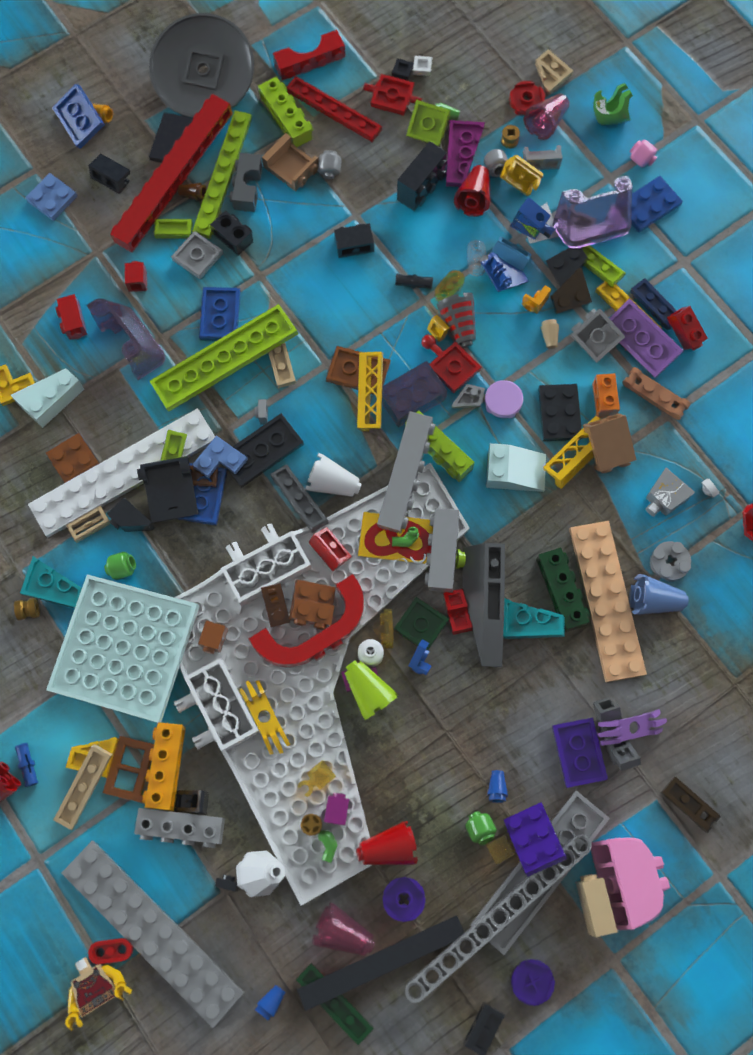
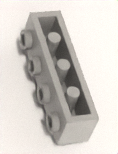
[425,508,459,593]
[134,808,225,848]

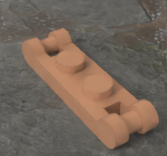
[622,367,691,420]

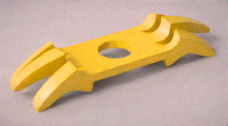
[239,680,290,755]

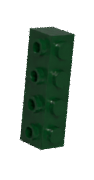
[536,547,591,633]

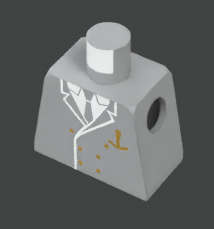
[646,467,695,516]

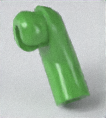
[318,830,338,863]

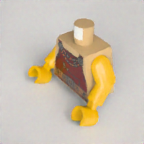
[65,957,132,1031]

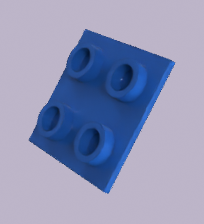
[480,252,529,292]

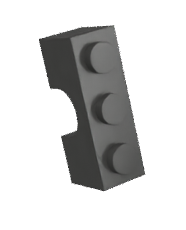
[230,153,263,212]

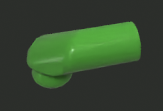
[392,527,419,547]

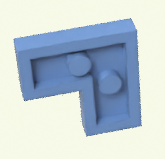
[192,436,248,478]

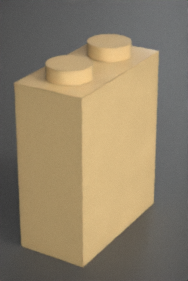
[575,874,617,937]

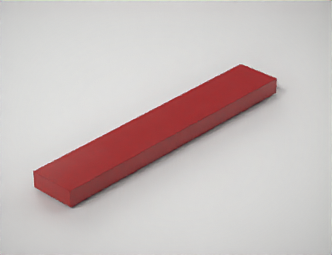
[286,76,382,142]

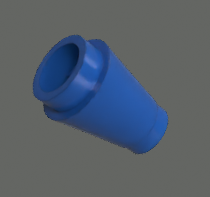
[487,770,508,803]
[255,985,286,1021]

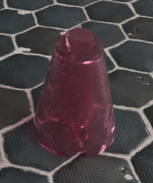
[524,94,570,140]
[312,902,375,956]

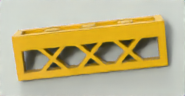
[357,352,383,432]
[543,416,600,489]

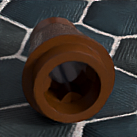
[178,183,206,201]

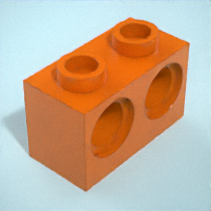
[592,373,620,419]

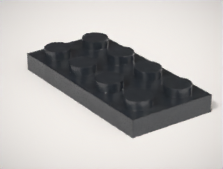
[227,413,304,488]

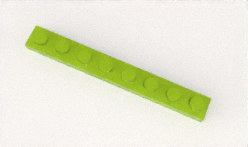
[192,110,252,239]

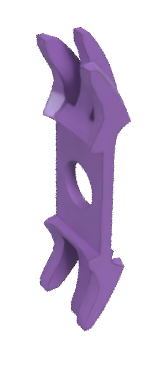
[598,709,667,745]

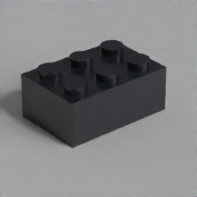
[397,141,448,211]

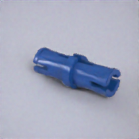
[14,743,39,787]

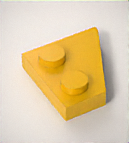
[65,737,119,778]

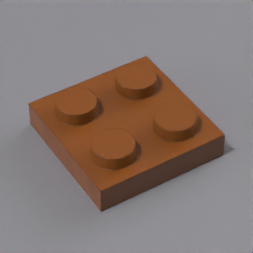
[46,433,99,483]

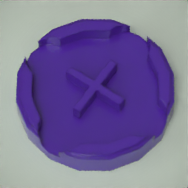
[511,959,555,1006]

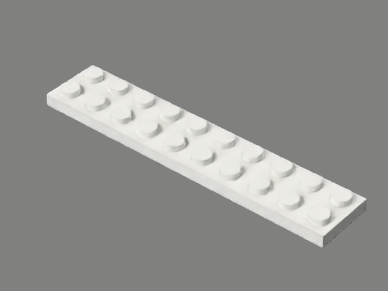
[28,408,215,538]

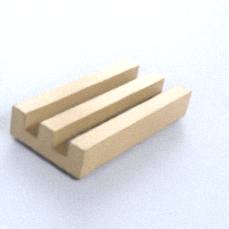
[66,506,110,543]

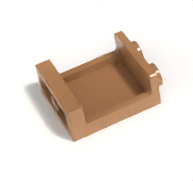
[262,133,318,191]
[583,413,636,473]

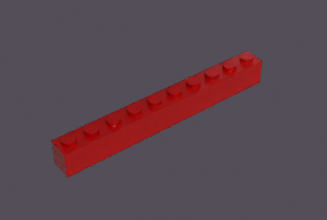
[110,94,233,253]

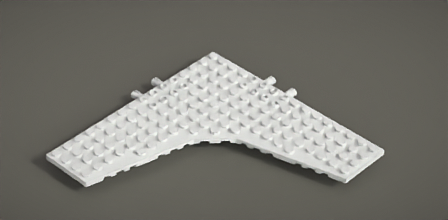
[174,463,470,906]

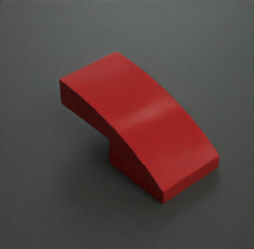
[443,589,473,635]

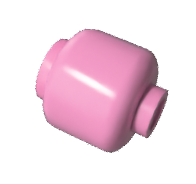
[630,140,657,167]

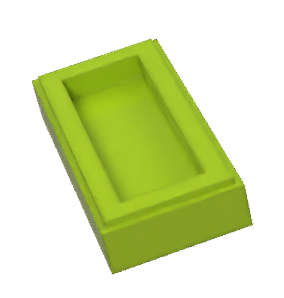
[154,219,192,239]

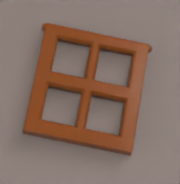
[103,736,183,811]

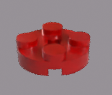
[509,81,545,116]

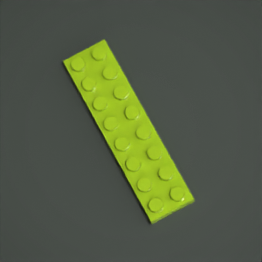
[150,304,298,412]

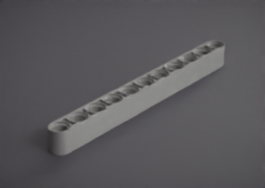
[405,835,592,1003]

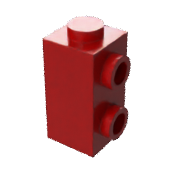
[55,294,88,340]
[666,306,708,350]

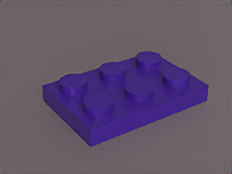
[552,717,608,788]
[503,802,567,877]

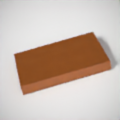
[326,346,391,394]

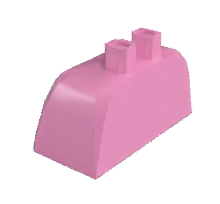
[591,838,670,930]

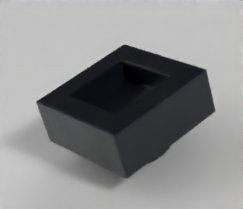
[392,58,414,81]
[214,874,239,892]

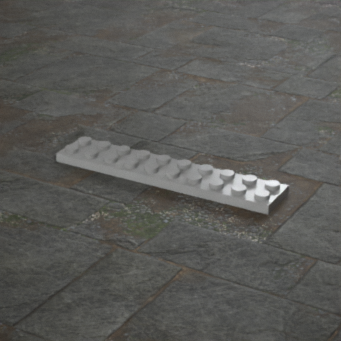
[62,841,245,1028]

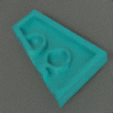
[20,556,82,608]
[503,598,565,639]

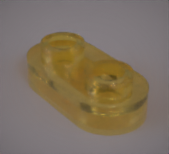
[435,270,465,302]
[380,609,393,649]

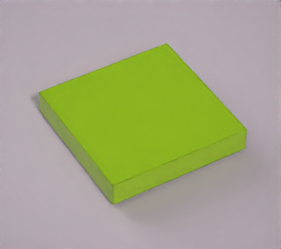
[406,100,451,147]

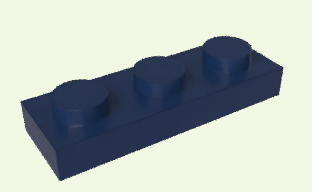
[630,278,677,331]

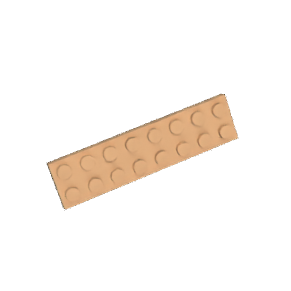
[569,521,647,683]

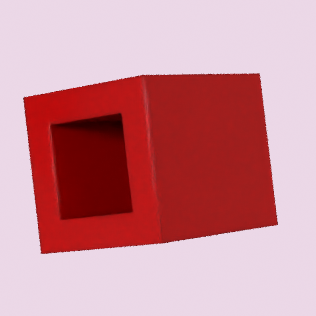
[125,261,147,292]

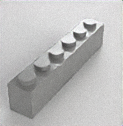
[377,411,436,534]

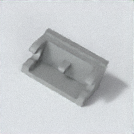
[523,145,562,170]

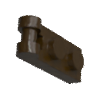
[661,776,721,833]

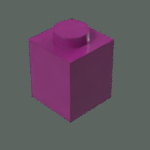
[324,793,349,826]

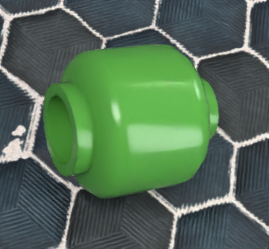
[104,552,136,580]
[465,811,497,845]

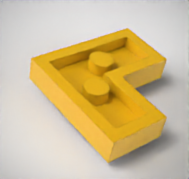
[0,364,35,406]

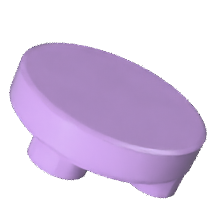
[485,380,523,418]

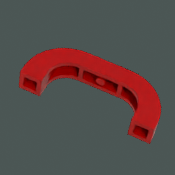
[248,574,364,668]

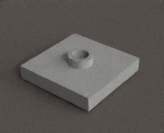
[171,231,223,280]

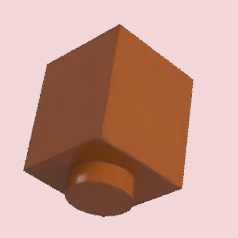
[198,620,228,654]

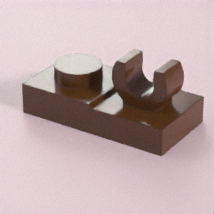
[261,583,291,627]

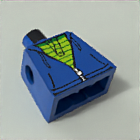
[510,197,555,239]

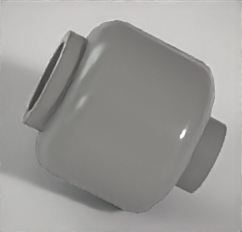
[484,149,508,177]
[318,150,342,179]

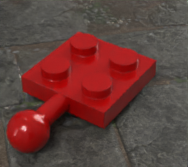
[421,334,482,393]

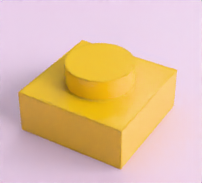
[427,315,449,342]

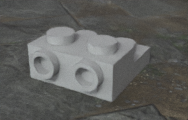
[570,309,625,363]

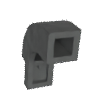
[593,696,641,771]

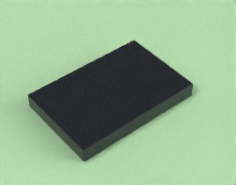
[149,112,193,163]

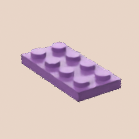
[609,298,683,378]

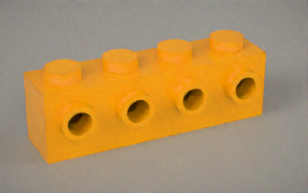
[142,722,186,811]

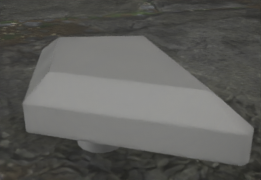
[452,384,485,408]

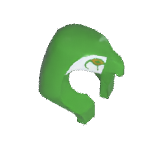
[593,83,633,125]

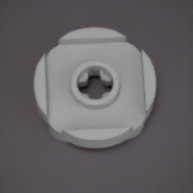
[650,541,691,582]

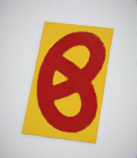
[358,512,433,564]

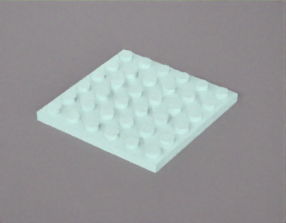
[46,574,200,723]

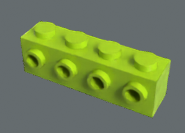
[258,77,313,147]
[405,410,474,482]

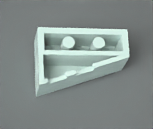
[11,368,84,428]

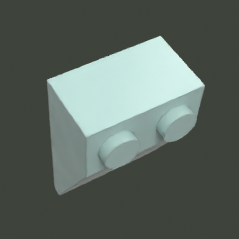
[486,443,546,492]

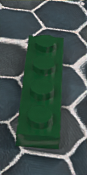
[296,962,374,1046]

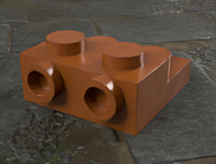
[289,579,336,630]

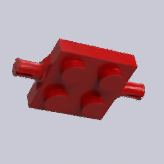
[363,74,422,116]

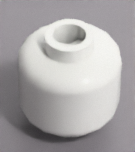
[357,639,384,667]

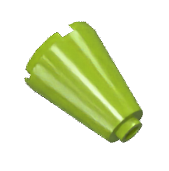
[345,660,398,720]

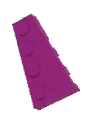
[446,120,485,187]

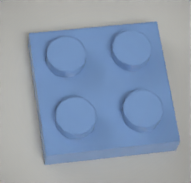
[25,173,78,221]

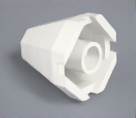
[236,851,285,897]

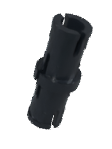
[395,273,433,289]

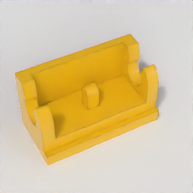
[500,154,544,196]

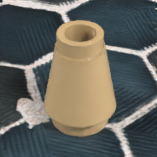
[540,319,559,349]

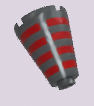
[437,292,476,348]

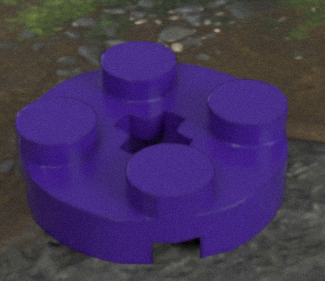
[383,877,425,922]

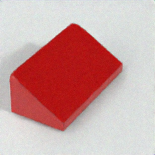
[309,527,352,571]

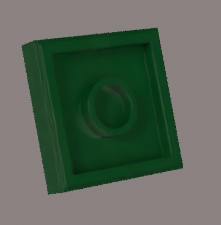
[394,597,449,650]

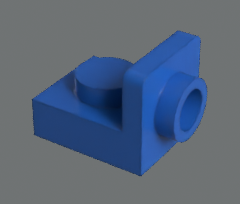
[408,640,431,675]

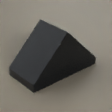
[174,790,209,814]

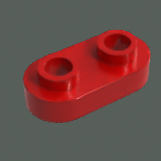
[88,938,133,964]

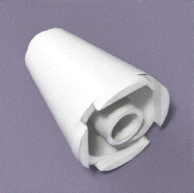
[305,453,362,497]

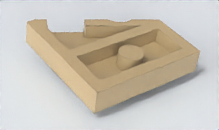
[535,49,573,95]

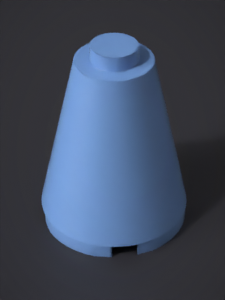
[629,574,689,615]

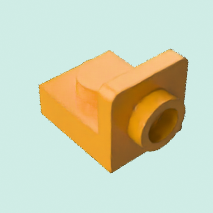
[522,285,551,314]

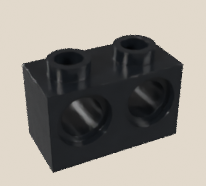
[210,210,253,256]

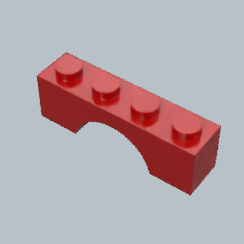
[273,30,346,80]

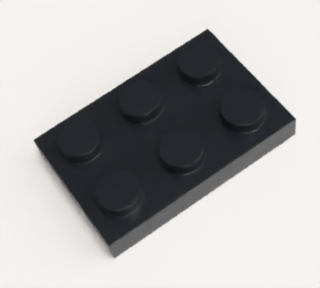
[538,384,582,441]

